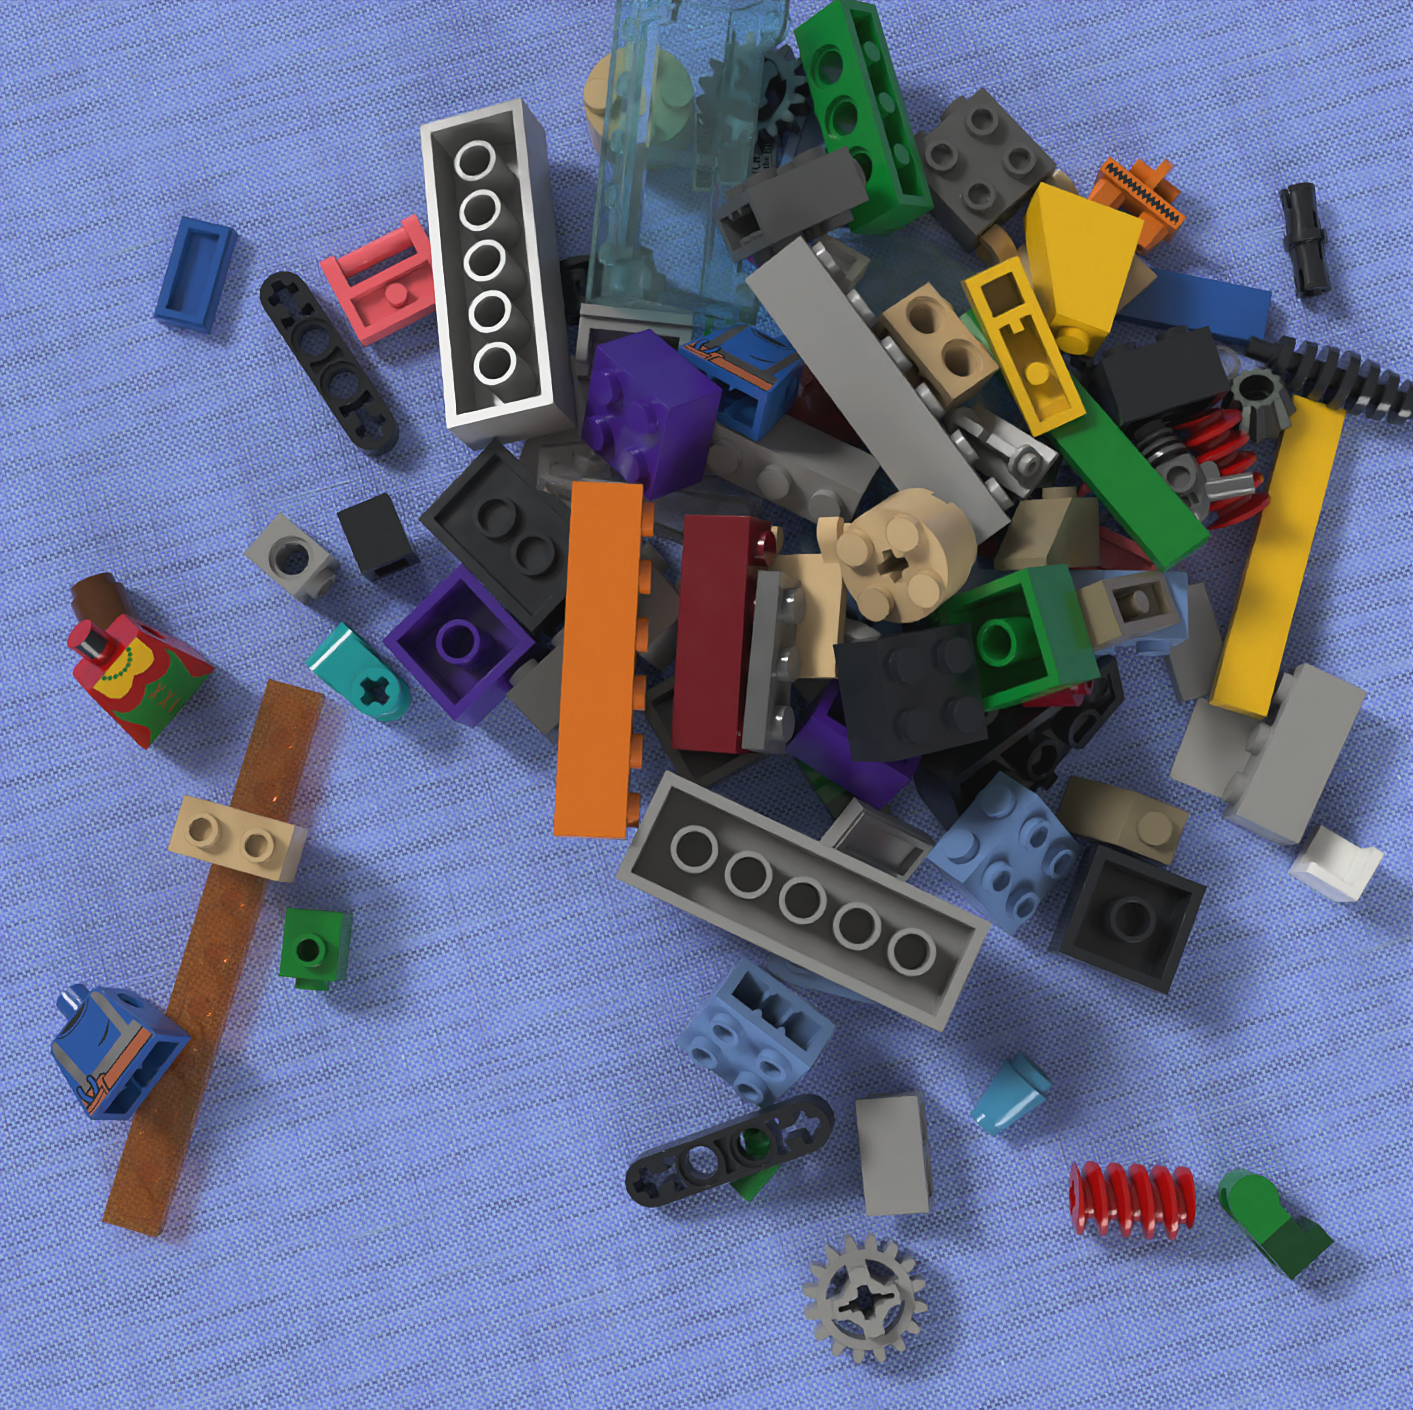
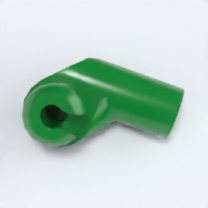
[729,1128,782,1203]

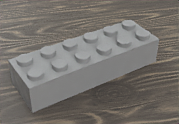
[420,98,577,451]
[744,235,1014,546]
[615,770,992,1033]

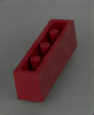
[671,514,776,754]

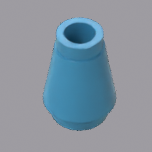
[970,1052,1054,1137]

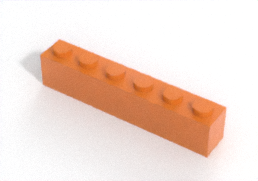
[553,481,655,840]

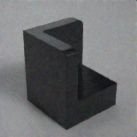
[337,493,421,583]

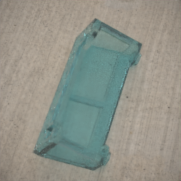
[585,0,791,330]

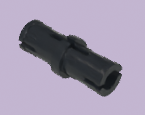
[1279,182,1332,298]

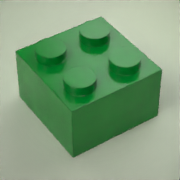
[936,563,1101,712]

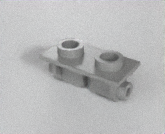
[943,403,1059,500]

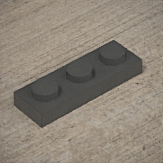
[742,571,806,755]

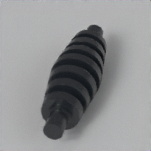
[1242,335,1413,426]

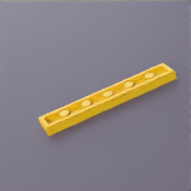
[1207,395,1347,720]

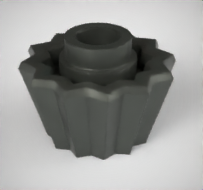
[1220,367,1297,444]

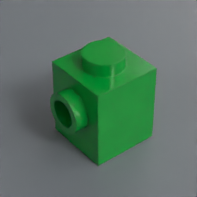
[279,908,353,991]

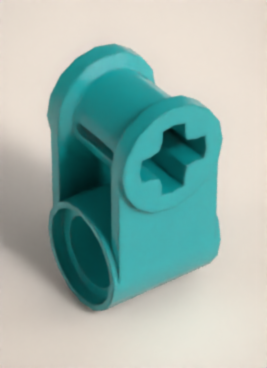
[304,621,412,722]

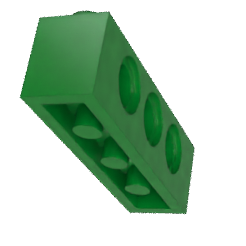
[793,0,934,237]

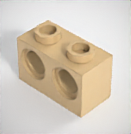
[871,282,999,420]
[168,795,309,883]

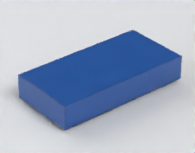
[153,216,238,335]

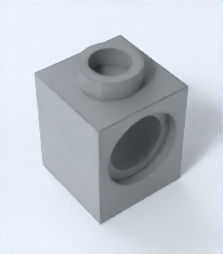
[244,512,341,605]

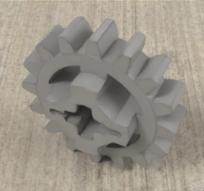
[802,1232,928,1364]

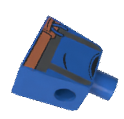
[678,323,805,442]
[50,984,192,1121]

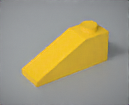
[960,256,1086,438]

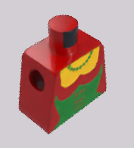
[67,614,215,750]

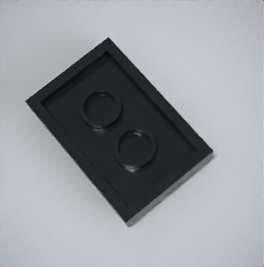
[418,438,571,636]

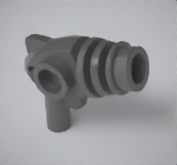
[1132,419,1255,523]

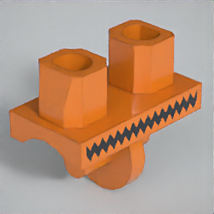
[1088,157,1186,257]

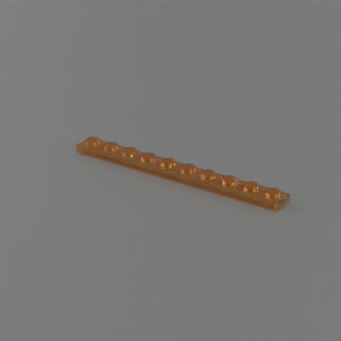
[102,679,326,1237]

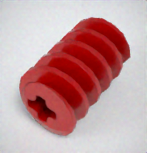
[1169,406,1271,530]
[1069,1161,1196,1240]

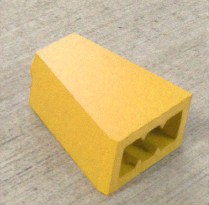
[1023,182,1145,358]

